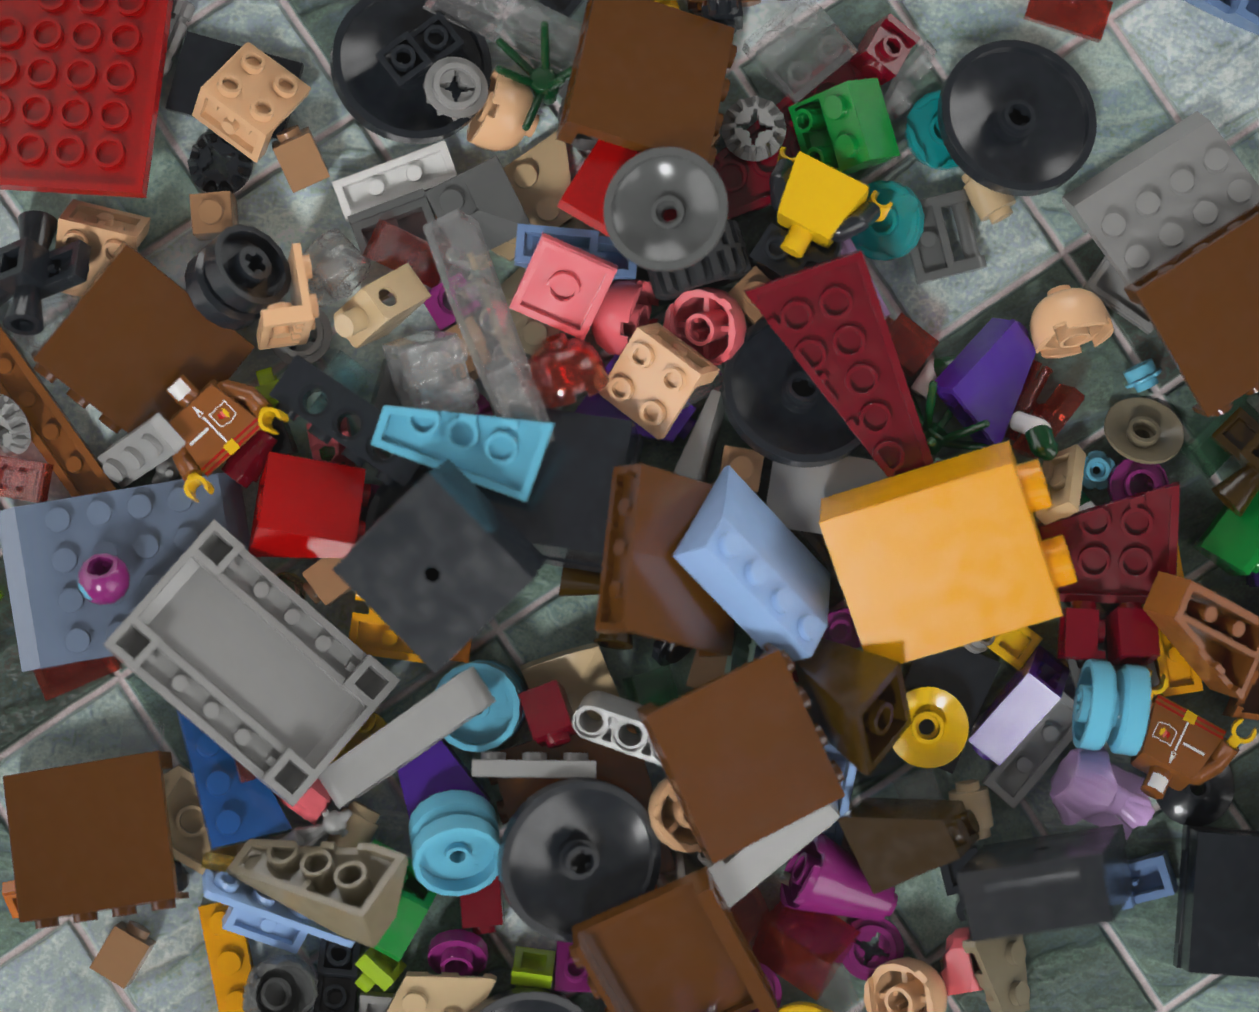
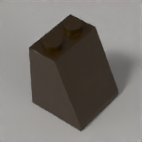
[795,638,912,776]
[838,797,980,894]

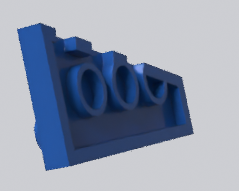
[176,709,292,851]

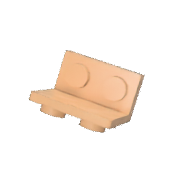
[192,42,311,163]
[55,199,151,297]
[256,243,319,350]
[599,322,720,439]

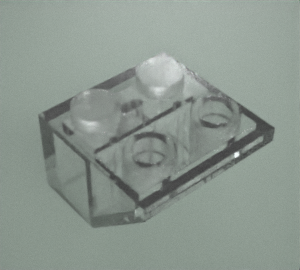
[742,0,858,104]
[382,330,479,414]

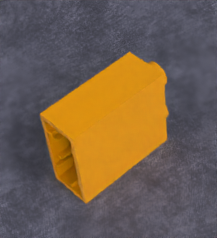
[819,440,1078,664]

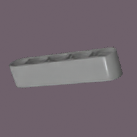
[318,666,496,809]
[572,690,662,766]

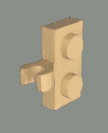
[1033,444,1086,525]

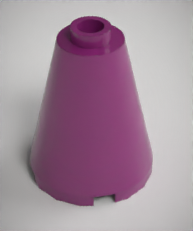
[780,833,898,921]

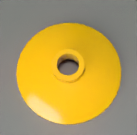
[892,687,969,769]

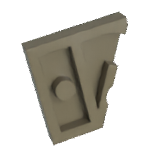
[962,935,1030,1012]

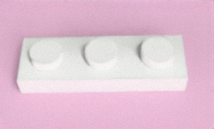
[332,140,458,222]

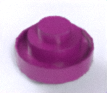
[1107,459,1169,502]
[427,929,488,976]

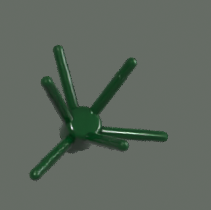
[495,21,572,131]
[907,381,990,455]

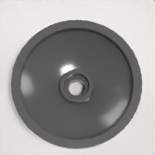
[604,147,728,272]

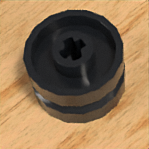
[184,224,291,330]

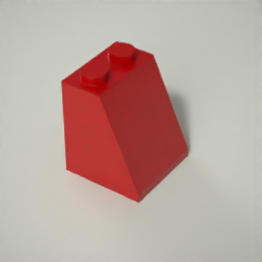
[557,139,668,237]
[248,452,371,558]

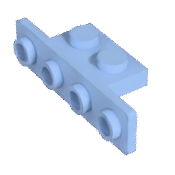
[202,869,356,954]

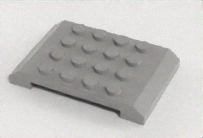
[1062,111,1259,286]
[103,520,400,806]

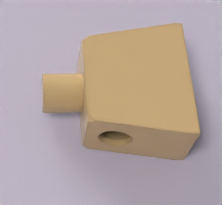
[333,263,431,348]

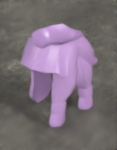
[1049,746,1155,840]

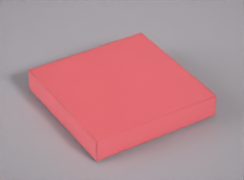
[509,233,618,340]

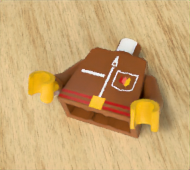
[165,374,289,503]
[1130,669,1257,799]

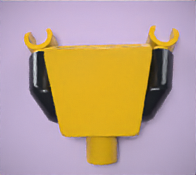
[769,147,893,258]

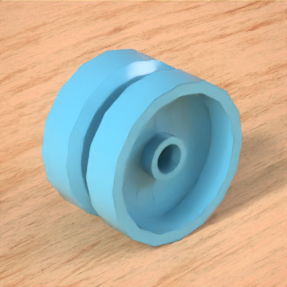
[435,659,526,752]
[1072,659,1151,756]
[408,790,501,896]

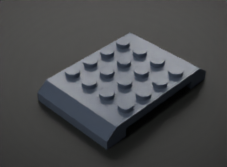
[0,473,250,672]

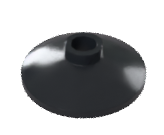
[1156,765,1235,826]

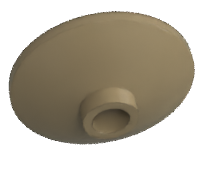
[1104,397,1184,464]

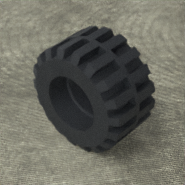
[647,219,753,300]

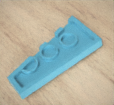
[370,405,556,502]

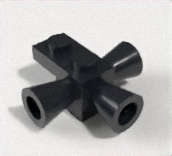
[0,210,91,336]

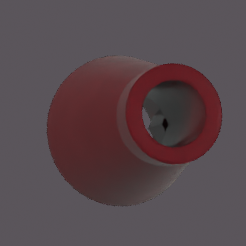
[221,429,278,488]

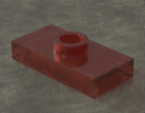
[1023,0,1113,43]
[363,219,453,288]
[1012,384,1085,460]
[0,456,54,503]

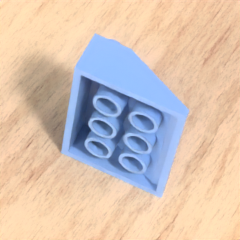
[673,465,831,662]

